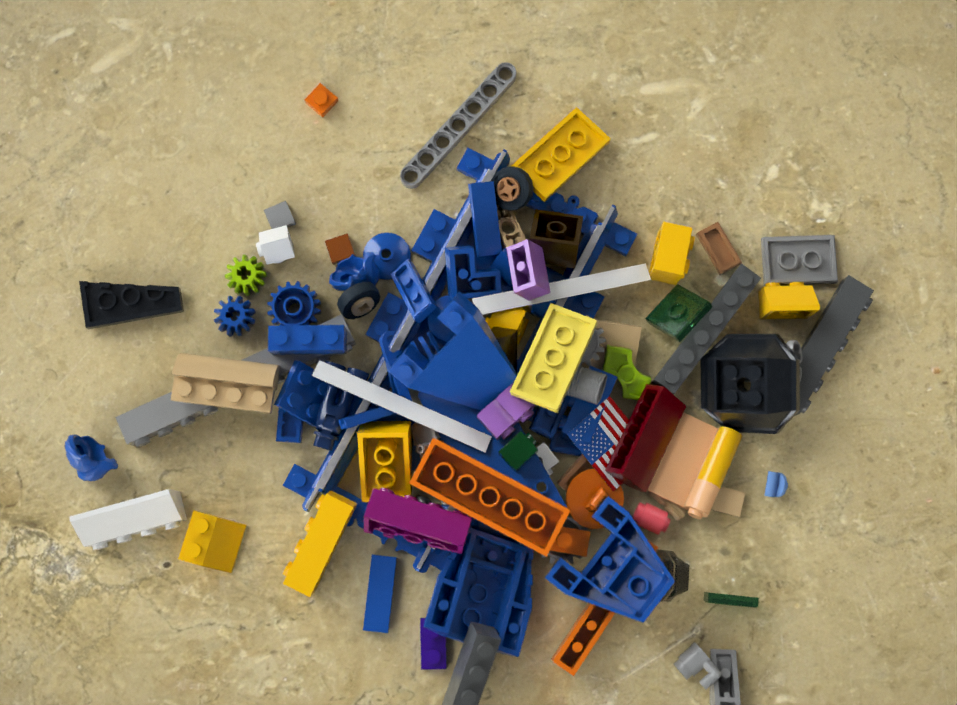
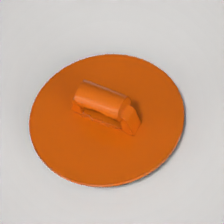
[566,469,624,529]

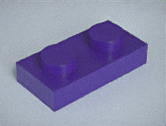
[420,618,447,670]

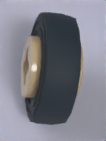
[337,282,381,319]

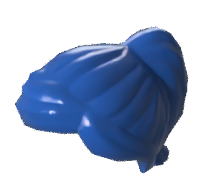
[329,252,380,291]
[64,434,118,481]

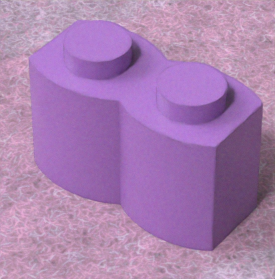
[477,384,535,441]

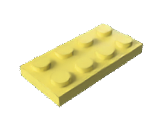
[510,303,597,413]

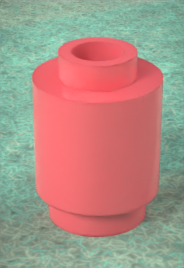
[632,502,671,535]

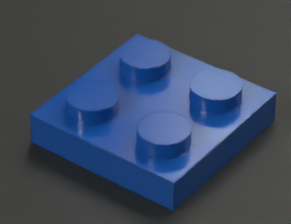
[274,360,328,427]

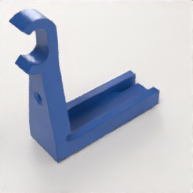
[338,331,412,429]

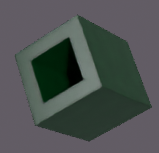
[498,431,538,472]

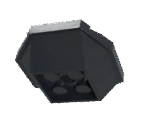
[700,334,800,434]

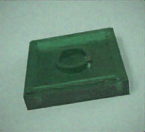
[645,284,713,342]

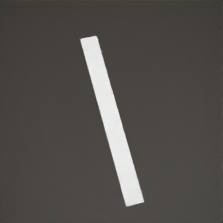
[472,263,651,315]
[312,360,492,452]

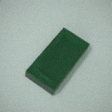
[704,592,759,608]

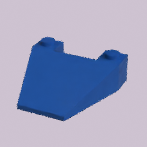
[389,292,517,411]
[545,496,675,623]

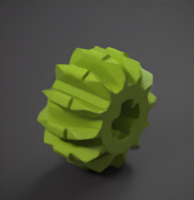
[225,254,267,296]

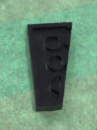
[79,281,184,330]

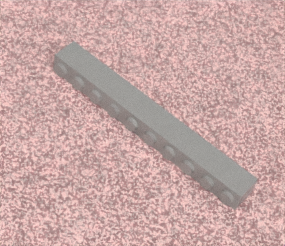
[115,314,356,448]

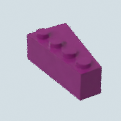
[364,488,472,554]

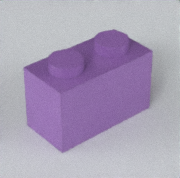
[506,239,551,301]

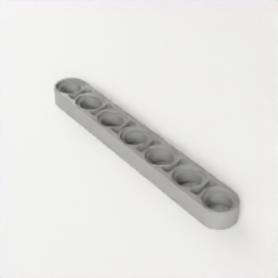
[400,62,516,189]

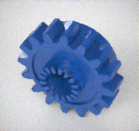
[267,281,321,326]

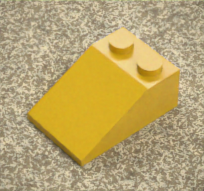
[357,421,412,502]

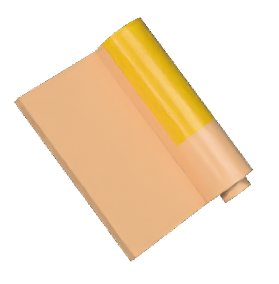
[647,413,742,520]

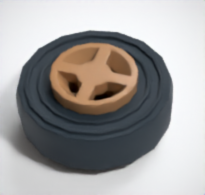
[491,166,534,211]

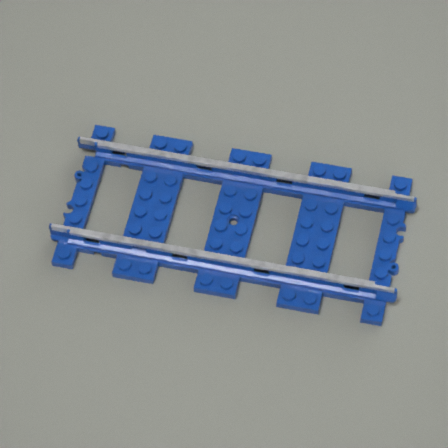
[283,148,638,573]

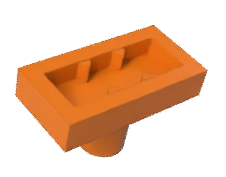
[550,527,591,557]

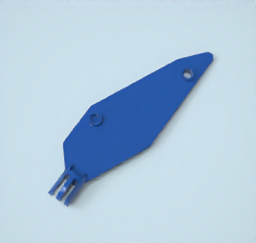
[409,331,567,507]

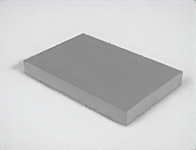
[761,235,838,286]

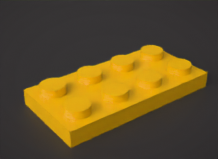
[511,107,611,202]

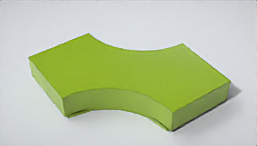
[602,345,651,400]

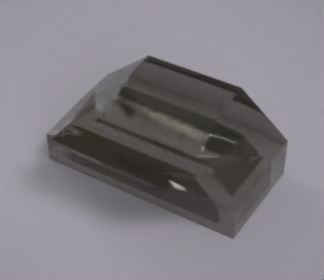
[656,550,689,602]

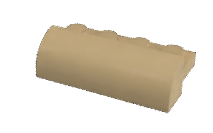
[171,353,280,414]

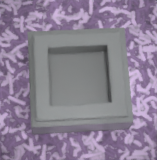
[264,201,296,229]

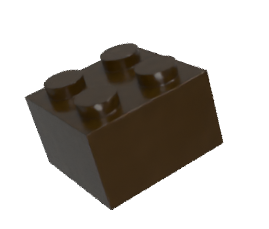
[529,209,583,269]

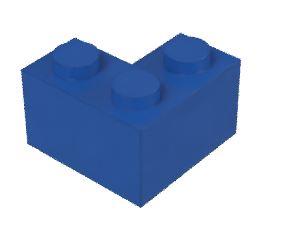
[445,246,502,299]

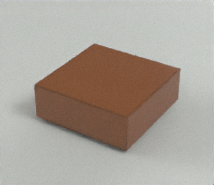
[325,233,355,265]

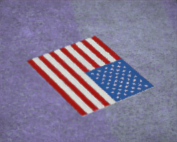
[567,396,629,492]

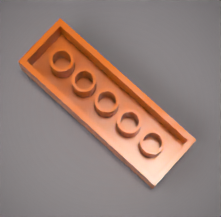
[409,438,571,557]

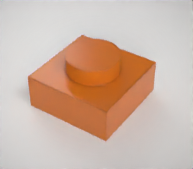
[304,83,339,117]

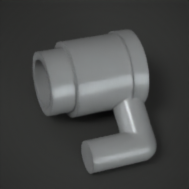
[674,642,721,689]

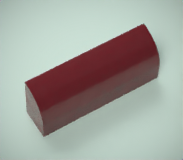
[605,384,686,493]

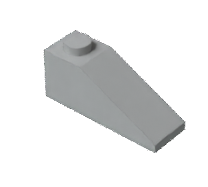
[710,649,741,705]

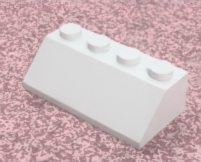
[69,489,187,550]

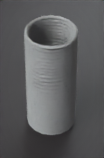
[566,366,607,405]

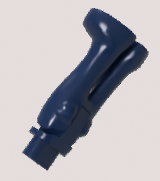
[313,361,369,451]

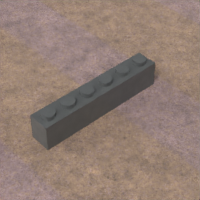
[651,264,761,395]
[795,275,874,416]

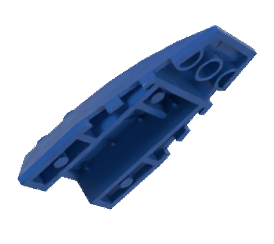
[423,517,534,657]

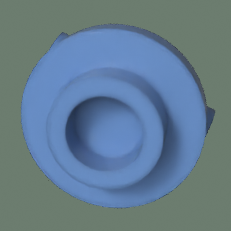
[764,471,788,497]

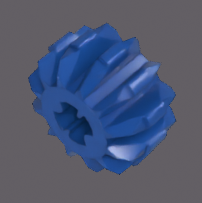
[214,296,256,337]

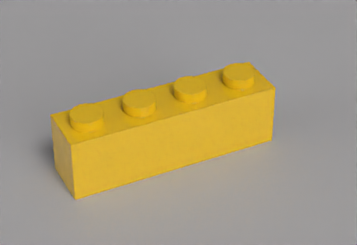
[283,490,358,597]

